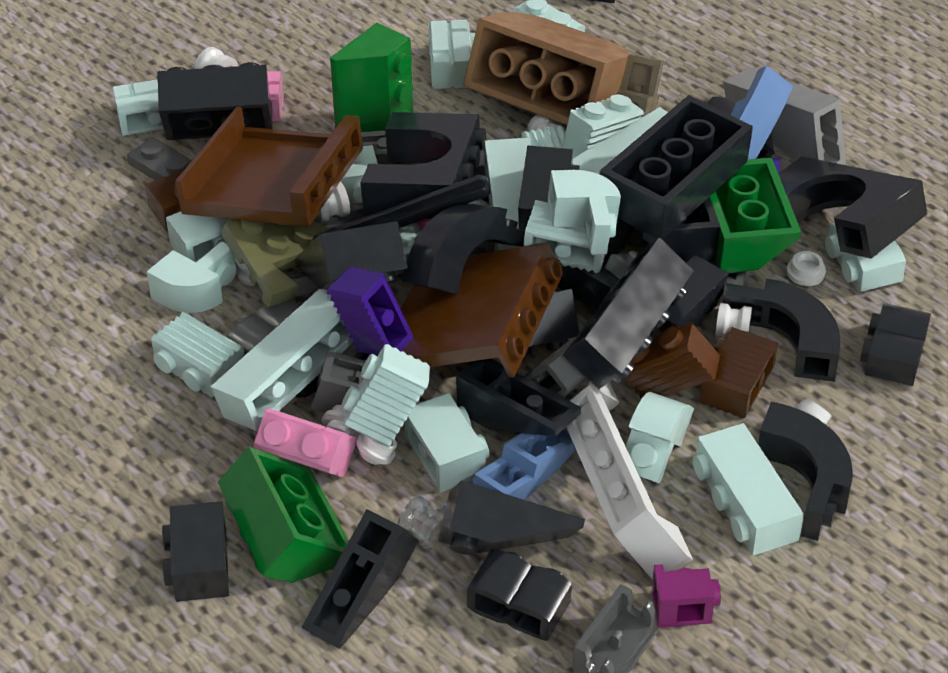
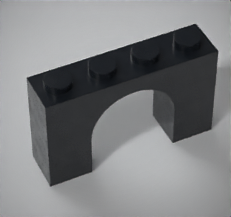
[360,112,486,219]
[778,156,928,259]
[557,218,728,338]

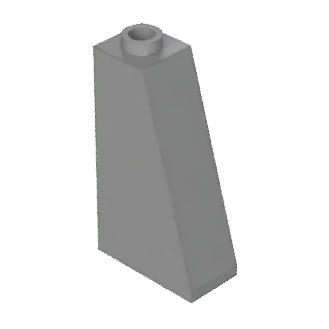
[723,68,846,165]

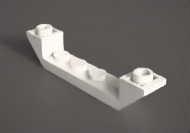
[567,381,693,580]

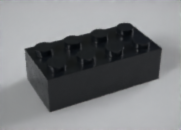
[599,95,753,239]

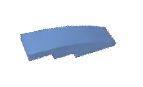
[731,66,794,159]
[441,427,576,519]

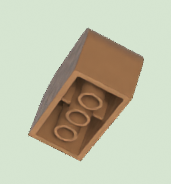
[463,12,629,125]

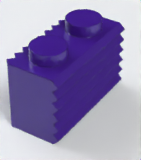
[327,266,413,356]

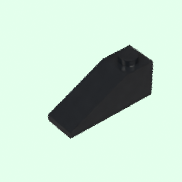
[456,359,581,437]
[438,480,585,555]
[301,509,420,649]

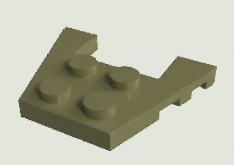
[222,219,330,308]

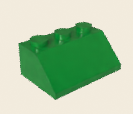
[330,22,413,132]
[710,158,801,273]
[218,446,349,583]

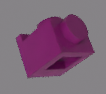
[651,564,721,627]

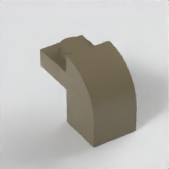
[616,54,664,118]

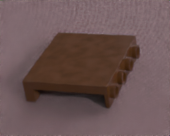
[174,107,363,227]
[400,242,563,377]

